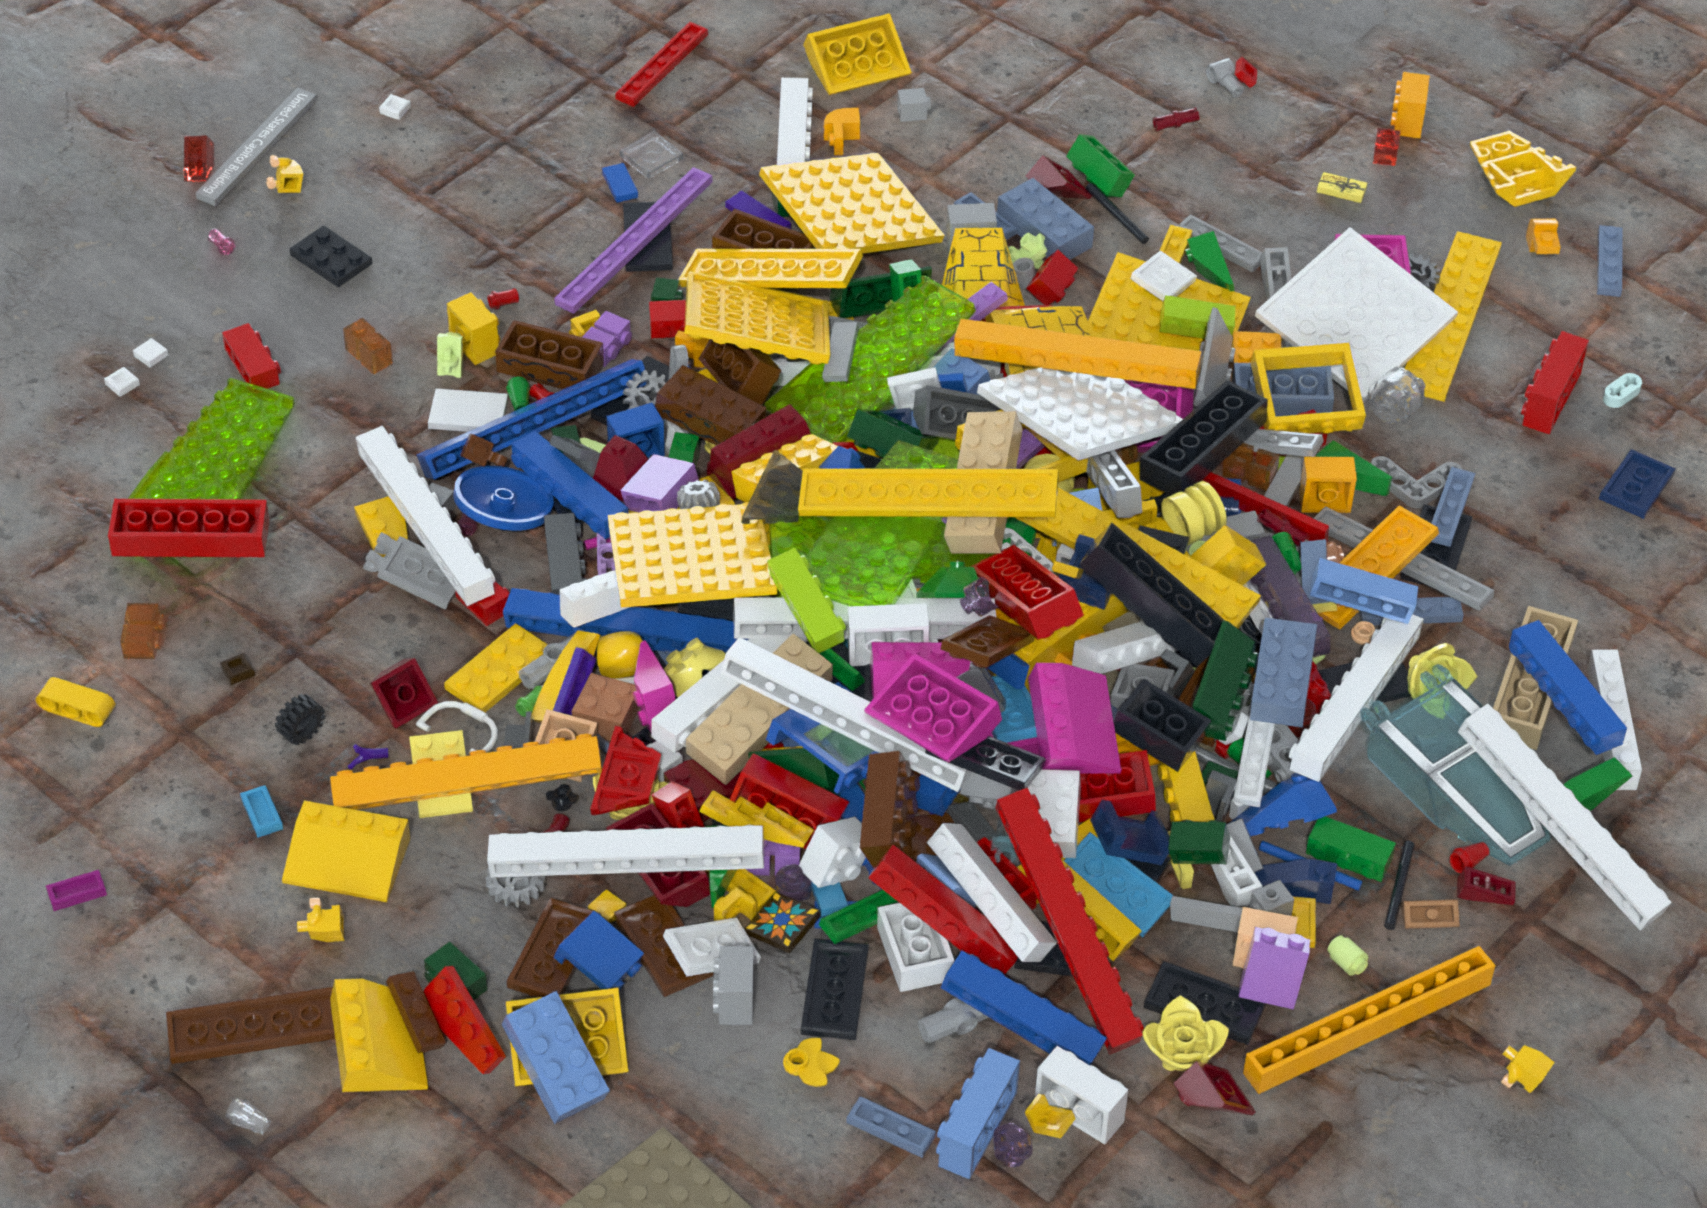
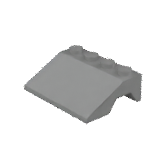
[1193,307,1235,410]

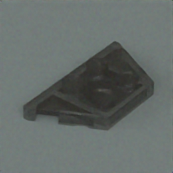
[741,450,803,524]

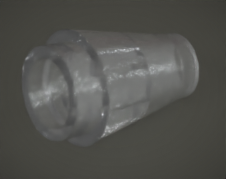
[226,1098,271,1135]

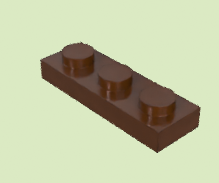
[386,971,446,1053]

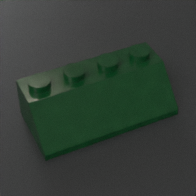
[829,266,932,318]
[1193,620,1259,741]

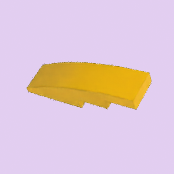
[532,630,600,723]
[699,790,814,848]

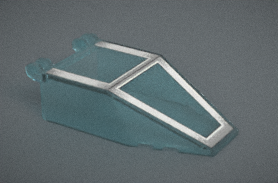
[1360,664,1551,866]

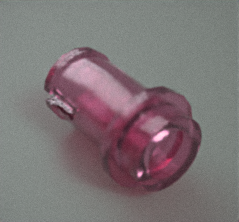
[207,228,235,255]
[457,512,477,536]

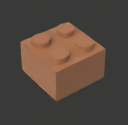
[572,673,640,741]

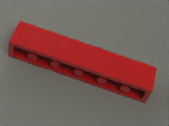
[868,845,1018,975]

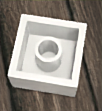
[798,817,866,888]

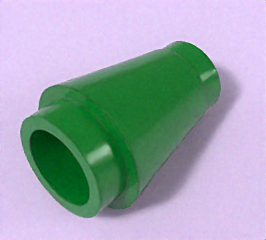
[506,377,530,411]

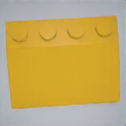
[803,13,912,95]
[282,801,410,902]
[330,979,428,1092]
[506,988,628,1087]

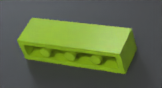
[767,548,846,653]

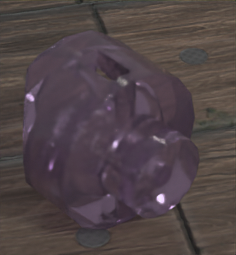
[960,577,999,617]
[775,864,812,901]
[993,1123,1033,1167]

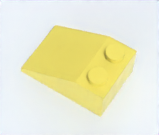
[409,730,473,818]

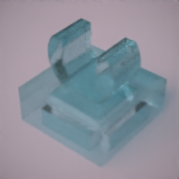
[990,836,1016,863]

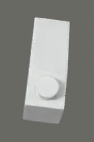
[1211,836,1262,908]

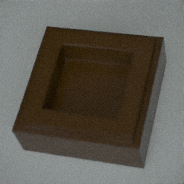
[220,653,255,685]

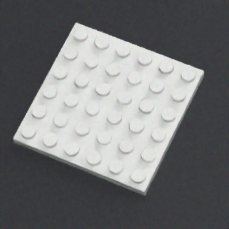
[1255,227,1458,402]
[977,368,1183,460]

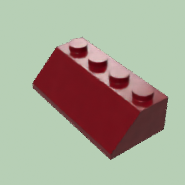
[710,404,811,495]
[606,803,710,907]

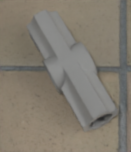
[519,632,576,690]
[918,998,989,1043]

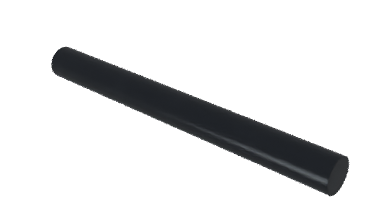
[1086,183,1149,244]
[1384,840,1415,930]

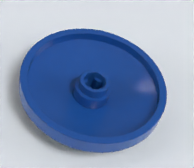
[453,466,554,531]

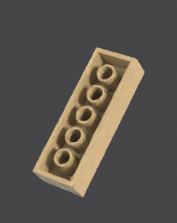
[944,411,1023,554]
[1493,606,1578,750]
[686,634,833,785]

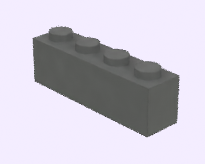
[544,513,587,595]

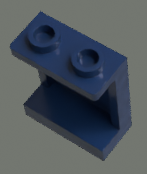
[1058,534,1112,610]
[1090,800,1170,865]

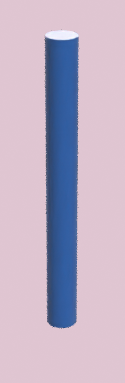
[1259,841,1363,891]

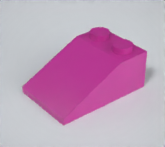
[633,641,676,733]

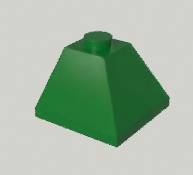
[916,562,984,598]

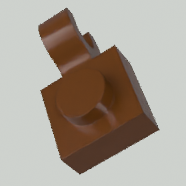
[460,434,508,467]

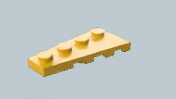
[354,496,408,557]

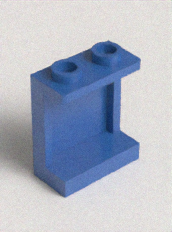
[553,910,644,991]

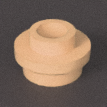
[1351,621,1375,645]

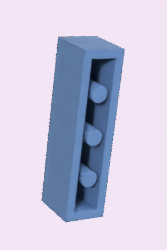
[1310,558,1418,624]

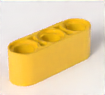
[36,677,116,727]

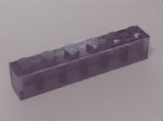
[1250,535,1330,658]

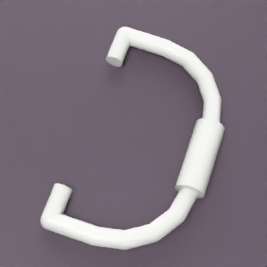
[416,701,498,754]

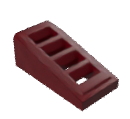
[1457,866,1516,906]

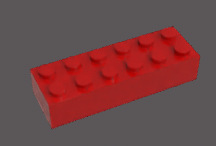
[108,499,270,557]
[971,544,1084,640]

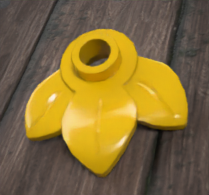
[783,1038,840,1087]

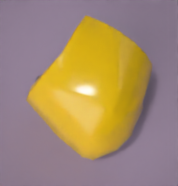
[597,631,642,679]

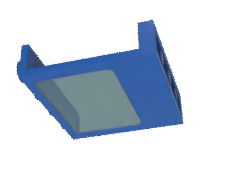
[766,682,879,794]

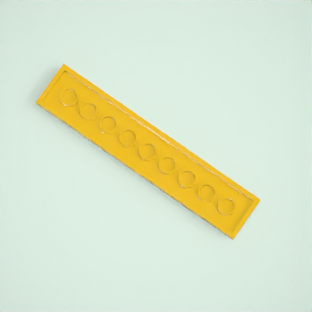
[1398,231,1502,402]
[798,469,1059,517]
[1015,488,1261,629]

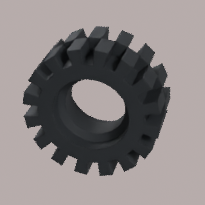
[275,694,325,745]

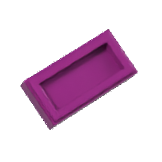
[45,869,107,911]

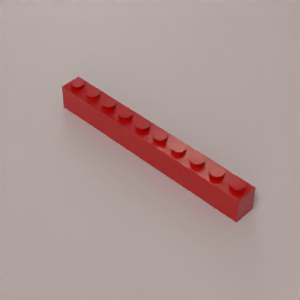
[995,787,1144,1055]

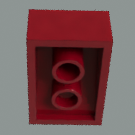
[664,759,742,822]

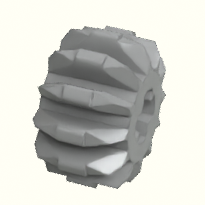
[677,480,720,509]

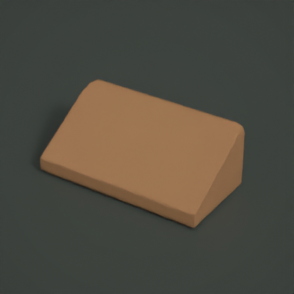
[1401,900,1460,929]

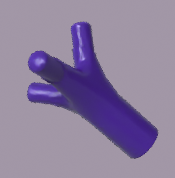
[348,744,388,770]

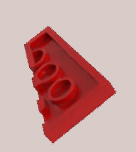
[423,966,506,1074]

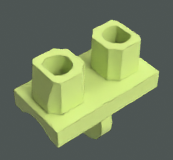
[1008,233,1047,269]
[437,332,463,378]

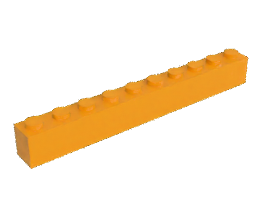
[954,319,1201,389]
[330,734,602,810]
[1243,946,1495,1094]

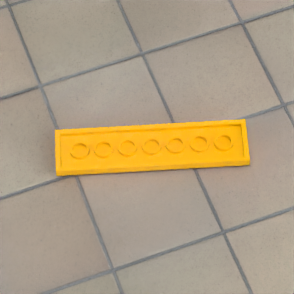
[678,249,863,288]

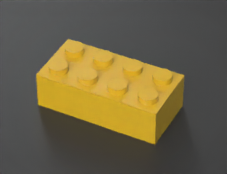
[731,434,838,512]

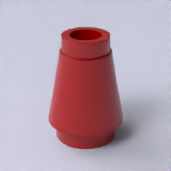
[1450,842,1489,873]

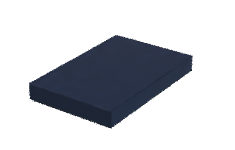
[1599,449,1676,519]

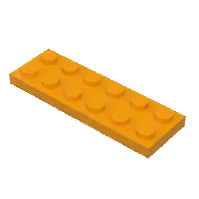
[1314,505,1439,630]

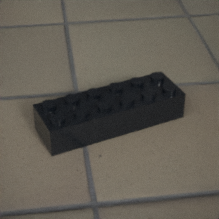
[1140,380,1268,495]
[1079,522,1224,667]

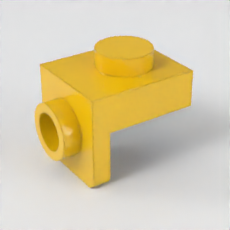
[569,310,600,337]
[714,887,756,921]
[1025,1094,1076,1139]

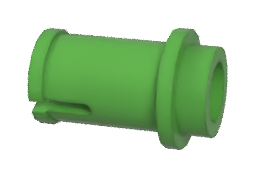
[515,686,542,717]

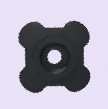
[546,784,578,811]

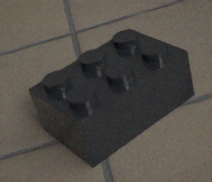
[1114,679,1212,772]

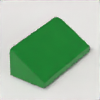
[819,648,865,691]

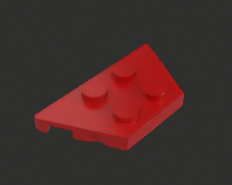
[590,726,662,816]

